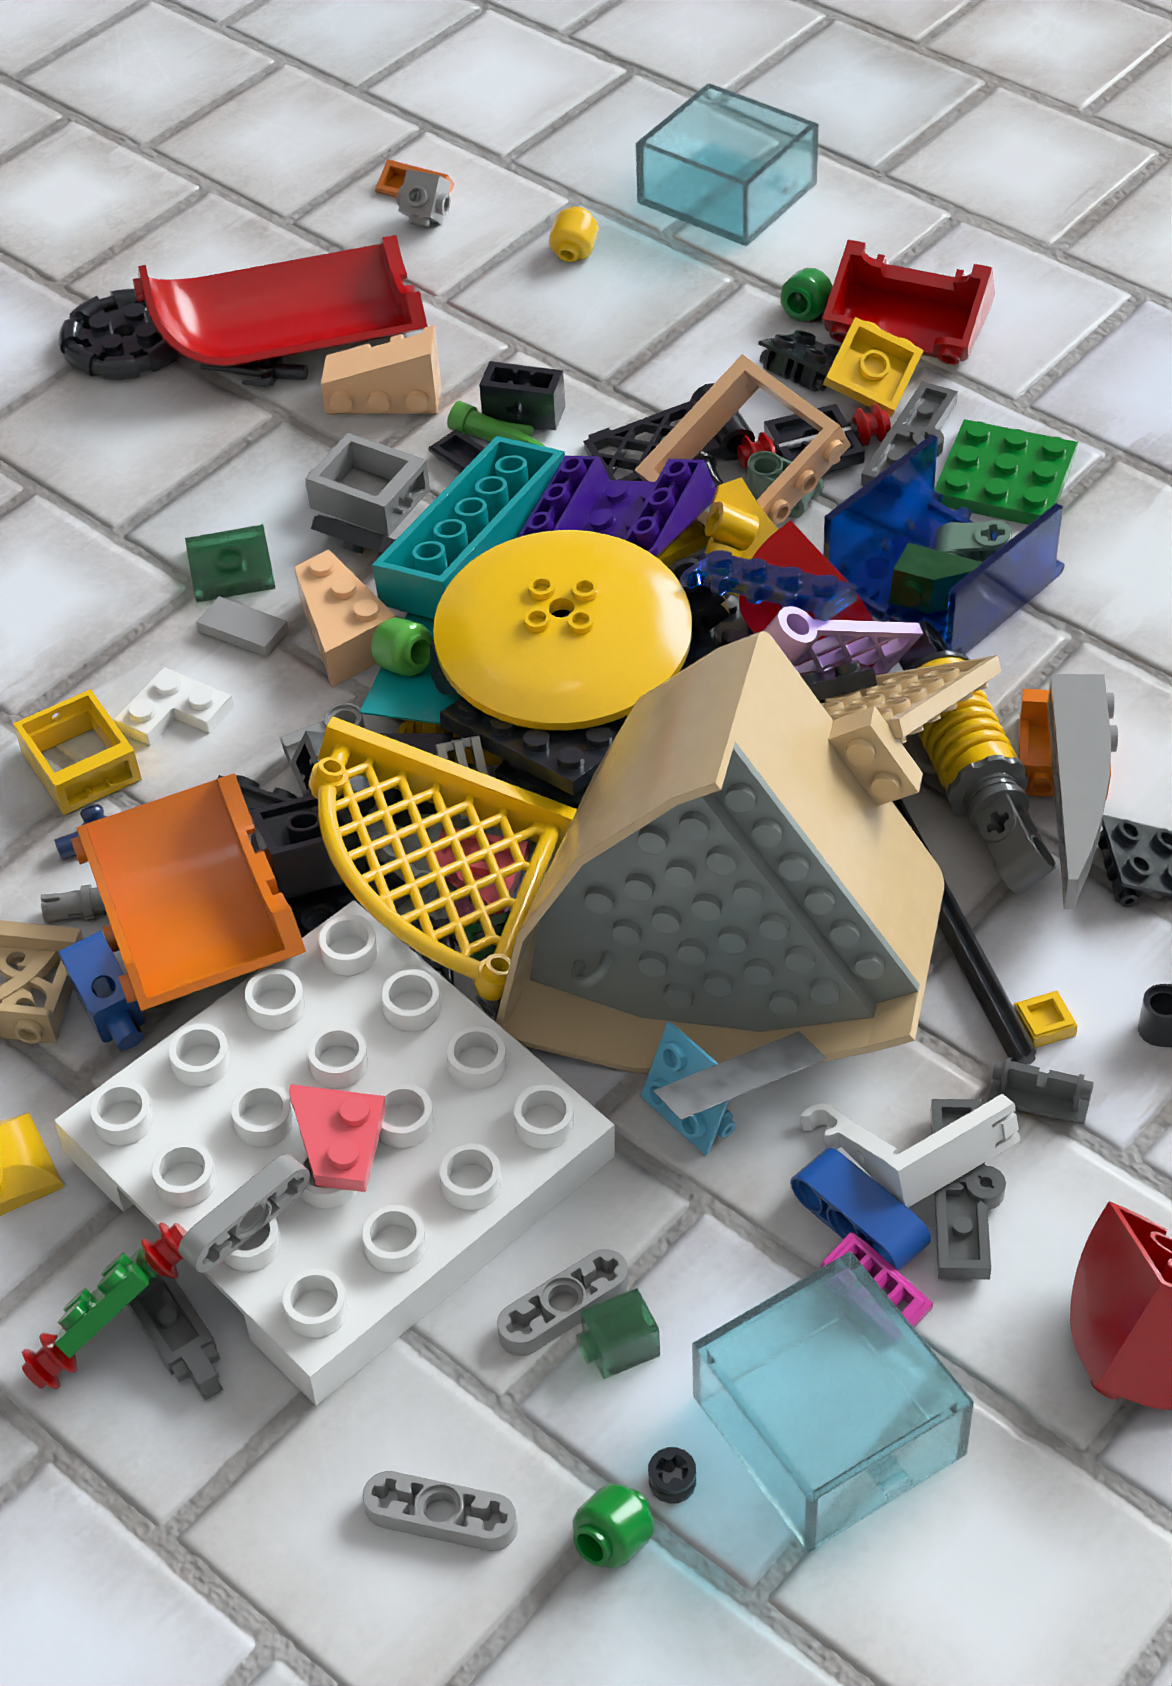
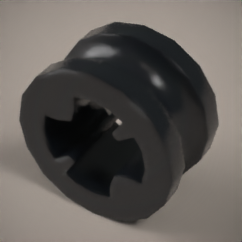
[648,1447,696,1504]

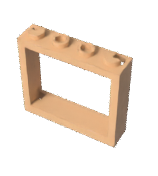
[635,354,851,530]

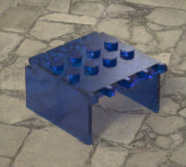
[823,434,1065,654]

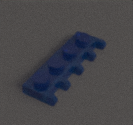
[680,550,857,621]

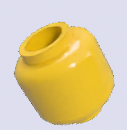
[549,206,599,262]

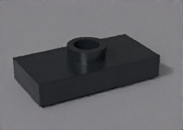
[311,515,396,554]

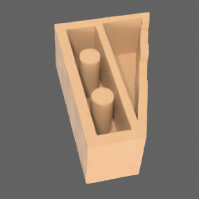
[321,325,441,414]

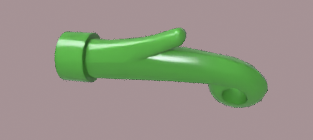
[447,400,546,447]

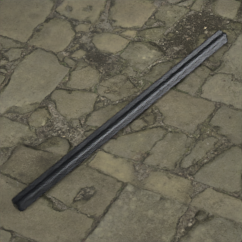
[892,799,1037,1065]

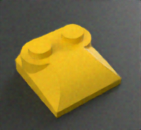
[0,1112,64,1216]

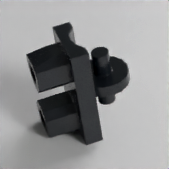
[670,551,730,628]

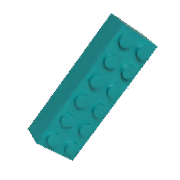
[372,436,565,619]

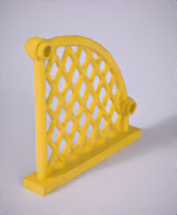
[309,716,577,1001]

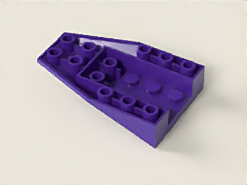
[517,455,716,617]

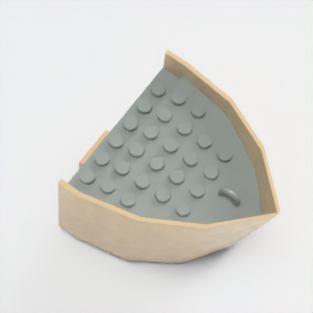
[496,631,944,1073]

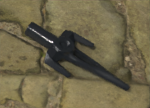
[200,357,308,387]

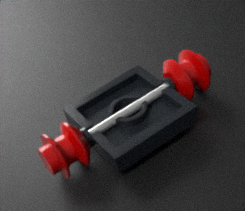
[737,404,891,472]

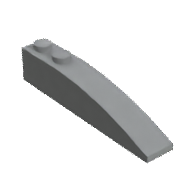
[1047,674,1118,909]

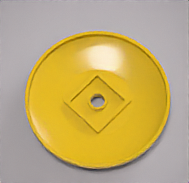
[433,530,692,730]

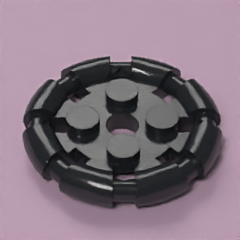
[59,289,180,380]

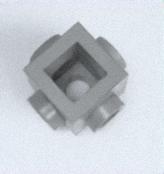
[397,169,451,227]

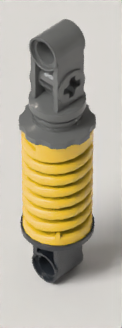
[898,620,1057,894]

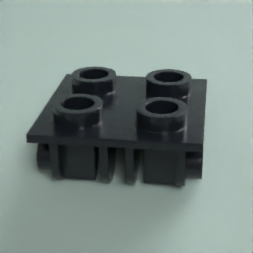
[758,330,841,392]
[1098,815,1172,907]

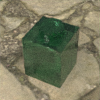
[576,1288,660,1379]

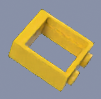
[13,689,142,815]

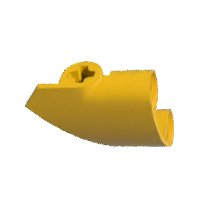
[705,477,778,597]

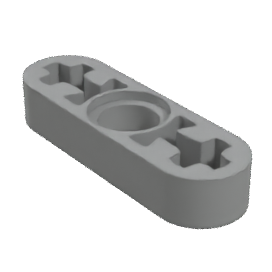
[179,1154,310,1273]
[497,1249,629,1356]
[363,1471,518,1551]

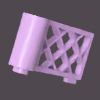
[764,606,923,675]

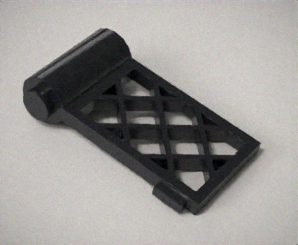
[583,383,755,481]

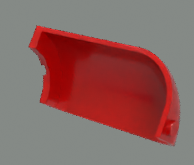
[132,235,428,367]

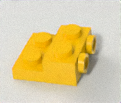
[823,317,924,417]

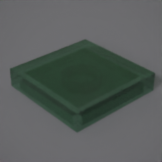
[185,524,276,603]

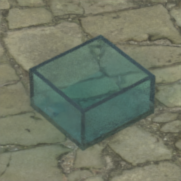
[635,83,819,247]
[692,1251,974,1553]

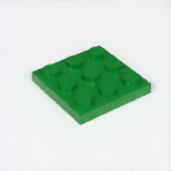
[932,419,1078,529]

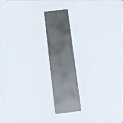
[653,1031,827,1120]

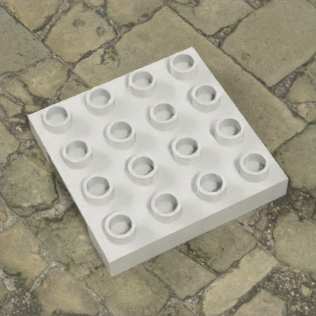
[54,900,615,1406]

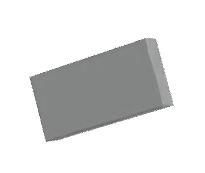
[196,596,289,657]

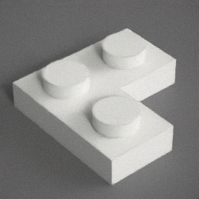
[114,667,234,746]

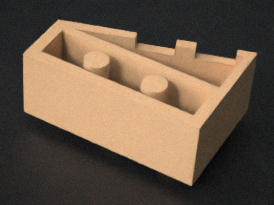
[294,549,396,688]

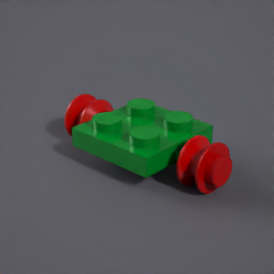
[22,1222,187,1389]

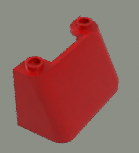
[822,239,995,365]

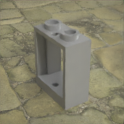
[305,433,430,537]

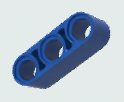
[790,1148,931,1272]

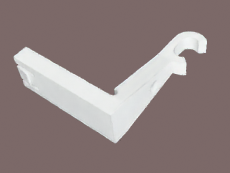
[800,1094,1021,1208]

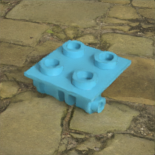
[641,1021,736,1155]

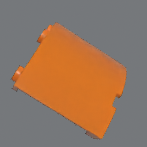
[71,773,306,1011]

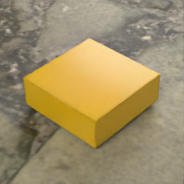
[1013,990,1078,1048]

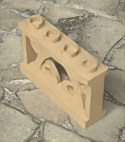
[0,920,83,1044]

